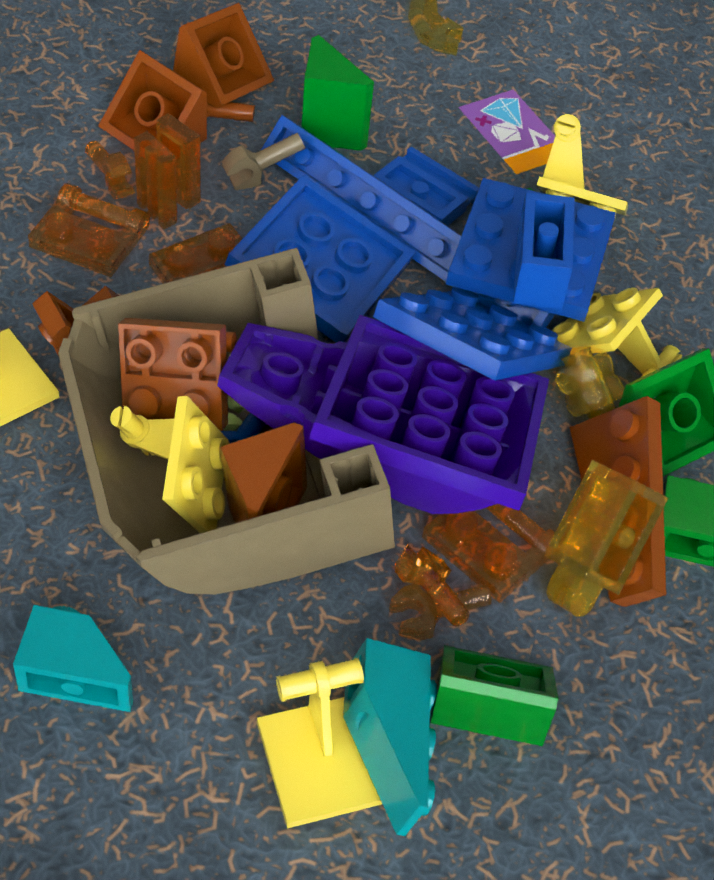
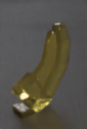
[408,0,464,56]

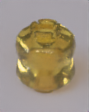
[554,346,625,420]

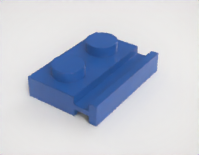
[374,147,479,225]

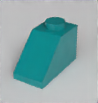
[13,605,133,712]

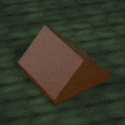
[173,3,275,108]
[98,50,207,169]
[220,422,307,523]

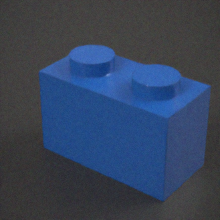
[513,192,575,310]

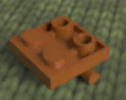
[118,318,237,431]

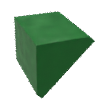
[302,35,374,151]
[619,348,714,476]
[431,645,559,746]

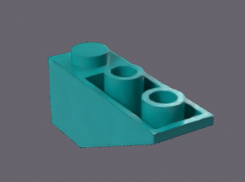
[343,638,437,836]

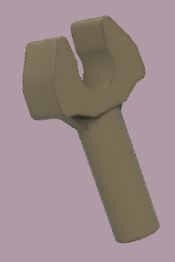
[222,132,305,190]

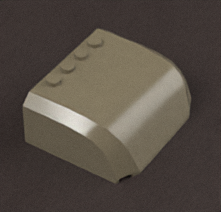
[58,248,395,595]

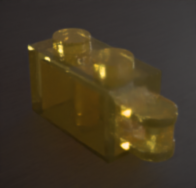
[543,460,668,617]

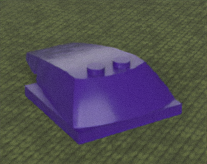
[217,315,549,514]

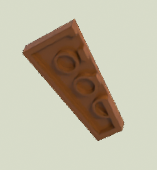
[569,396,666,607]

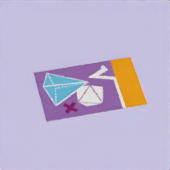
[458,90,555,175]

